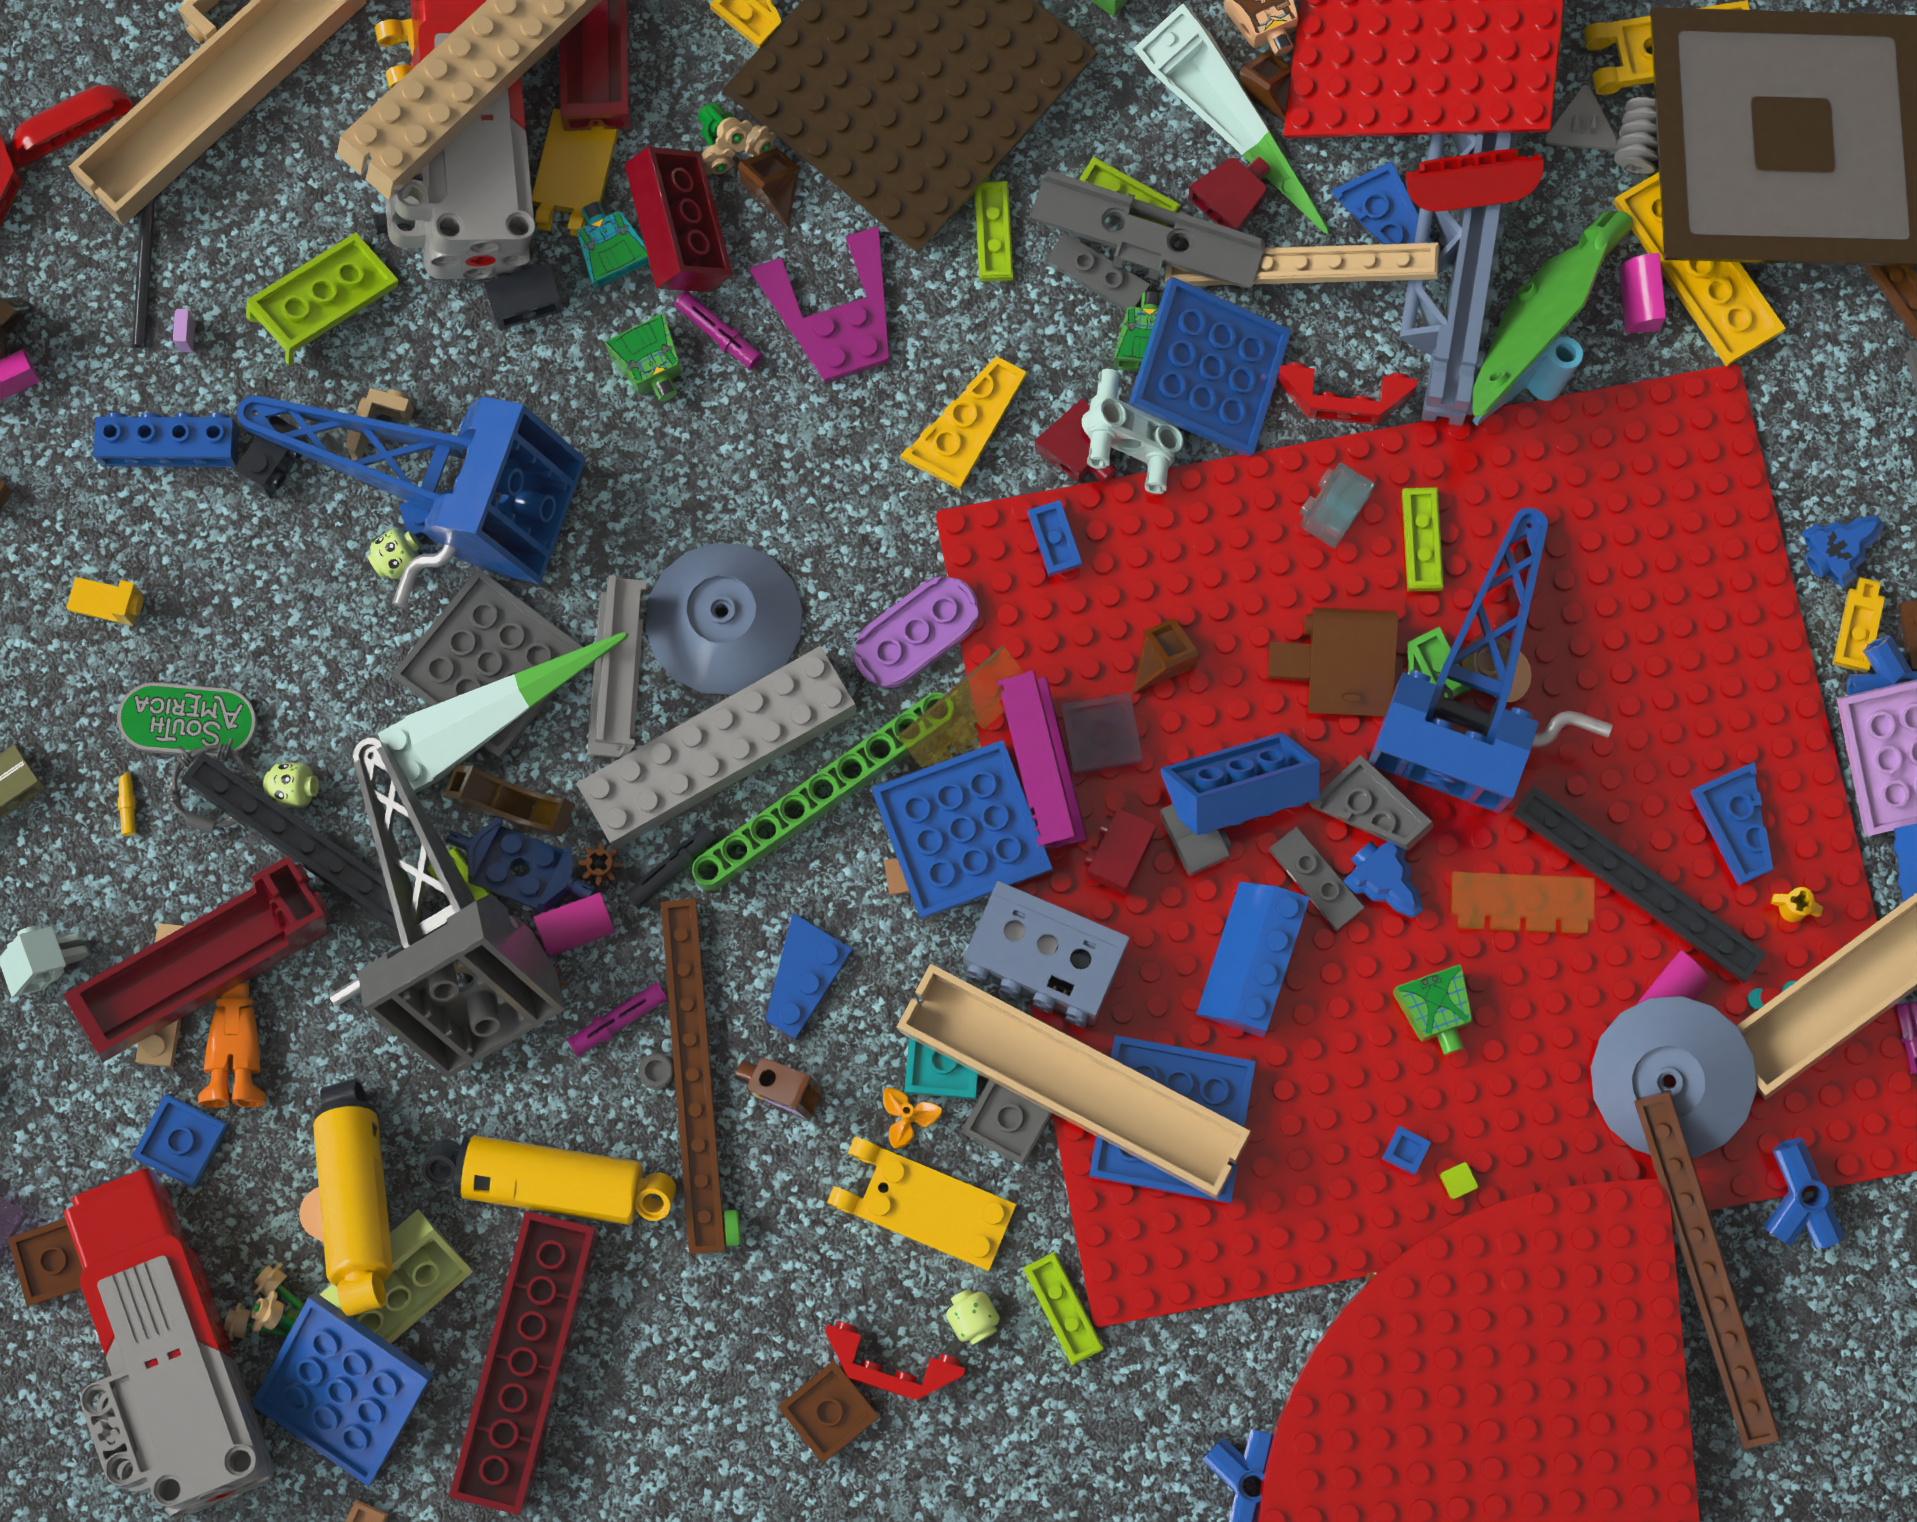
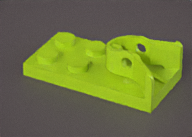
[246,232,398,366]

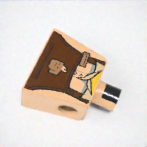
[1224,0,1298,56]

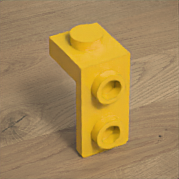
[67,577,143,626]

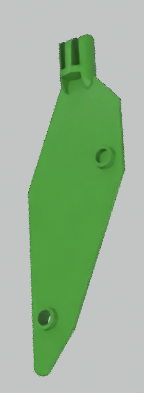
[1473,211,1633,417]

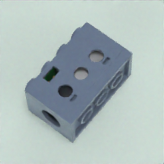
[963,881,1130,1028]

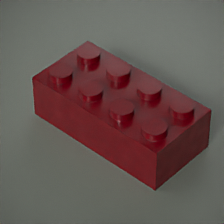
[624,146,733,292]

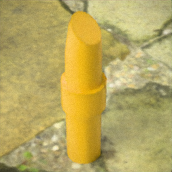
[118,771,136,837]

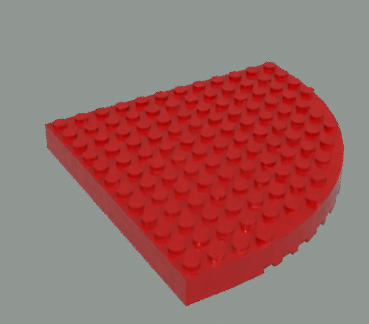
[1258,1178,1700,1522]

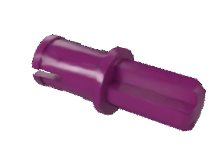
[1897,1002,1917,1074]

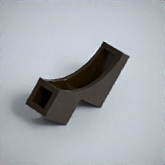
[443,765,575,837]

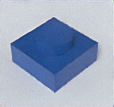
[1382,1126,1431,1175]

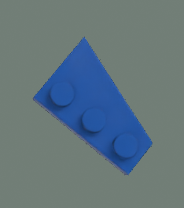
[1331,161,1432,244]

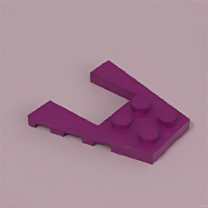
[749,226,889,384]

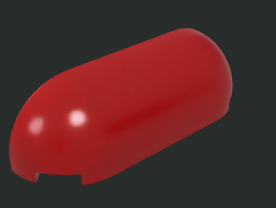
[10,85,136,170]
[1406,149,1544,212]

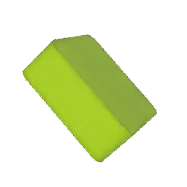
[1440,1162,1478,1200]

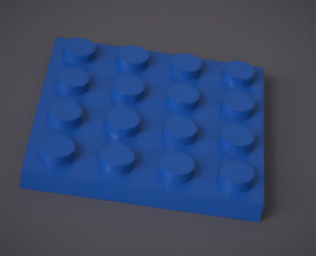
[1129,277,1292,456]
[871,740,1053,920]
[1089,1035,1256,1204]
[251,1292,434,1487]

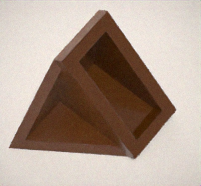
[1239,50,1292,123]
[738,147,801,228]
[1133,618,1199,694]

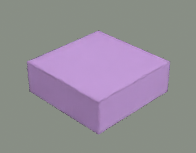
[173,309,195,352]

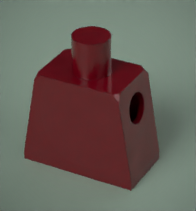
[1188,156,1271,232]
[1035,398,1118,484]

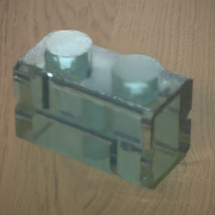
[1299,463,1375,548]

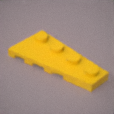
[900,356,1026,491]

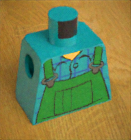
[577,201,650,290]

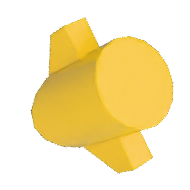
[1771,887,1823,923]

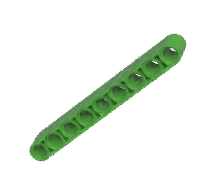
[692,693,953,891]

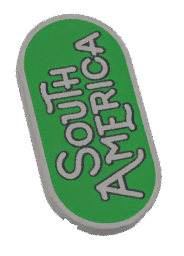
[117,682,258,759]

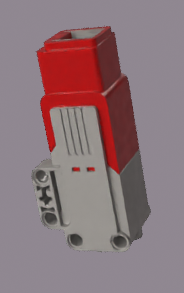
[385,0,535,280]
[63,1168,275,1517]

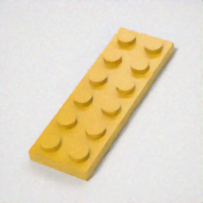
[1613,172,1786,367]

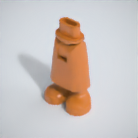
[198,984,266,1108]

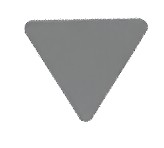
[1545,85,1618,151]

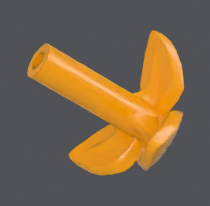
[883,1087,943,1149]

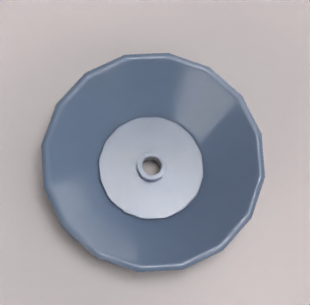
[645,543,803,695]
[1591,996,1757,1158]

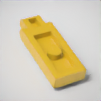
[1832,577,1885,673]

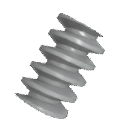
[1614,97,1658,174]

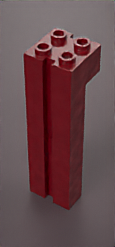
[560,0,631,131]
[63,856,330,1063]

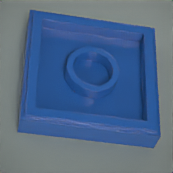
[131,1093,230,1189]

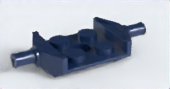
[445,818,595,912]

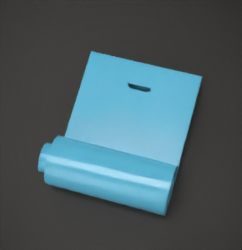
[1472,337,1583,426]

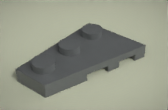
[1309,755,1434,851]

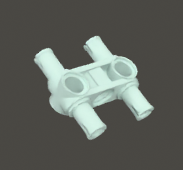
[1082,369,1183,494]

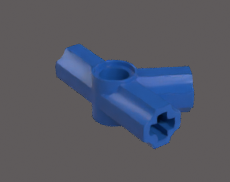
[1847,635,1917,695]
[1763,1137,1845,1249]
[1202,1429,1273,1522]

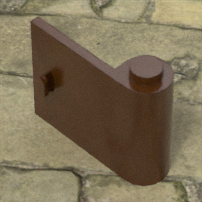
[1304,607,1398,716]

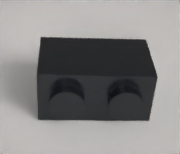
[484,263,564,331]

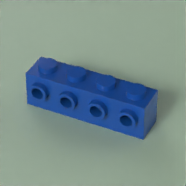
[93,412,239,467]

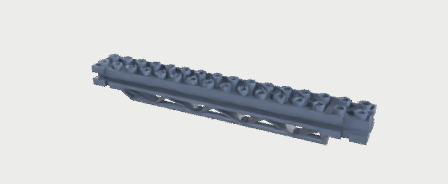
[1399,133,1518,426]

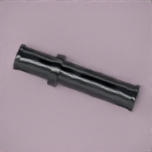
[624,824,719,910]

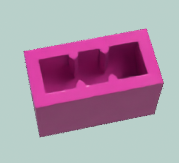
[1619,253,1666,333]
[0,349,41,401]
[533,893,616,957]
[1636,950,1710,1005]

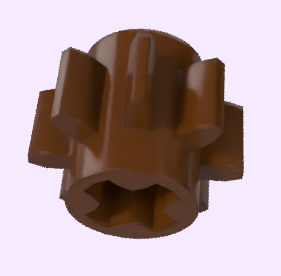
[578,842,623,888]

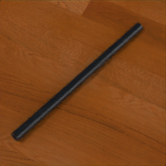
[132,90,155,348]

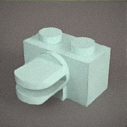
[0,926,89,998]

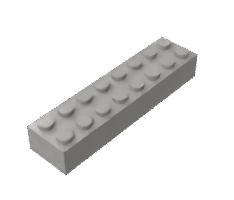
[576,646,857,849]

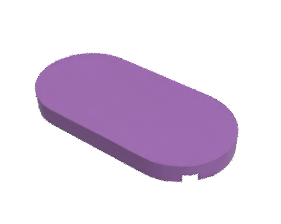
[854,576,979,688]

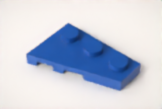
[1690,762,1773,886]
[765,913,853,1040]

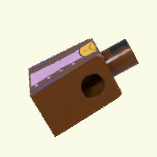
[735,1057,824,1122]

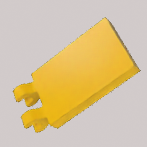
[532,108,619,237]

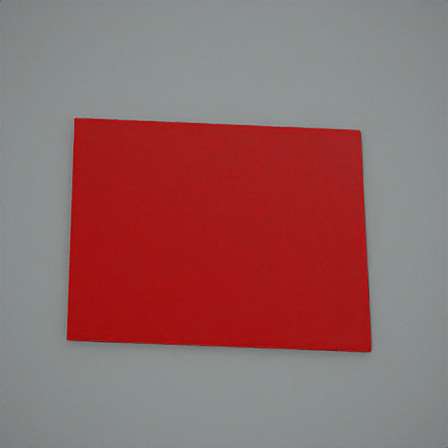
[936,364,1917,1327]

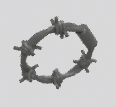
[159,738,264,833]

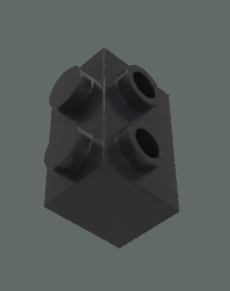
[234,416,308,498]

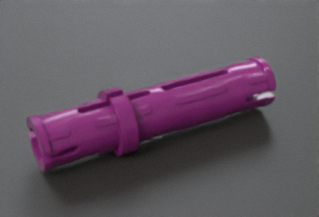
[674,291,763,371]
[566,981,668,1058]

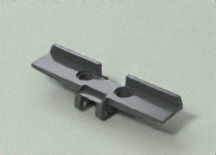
[1030,171,1265,289]

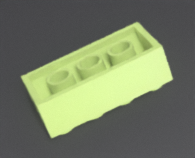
[320,1209,473,1344]

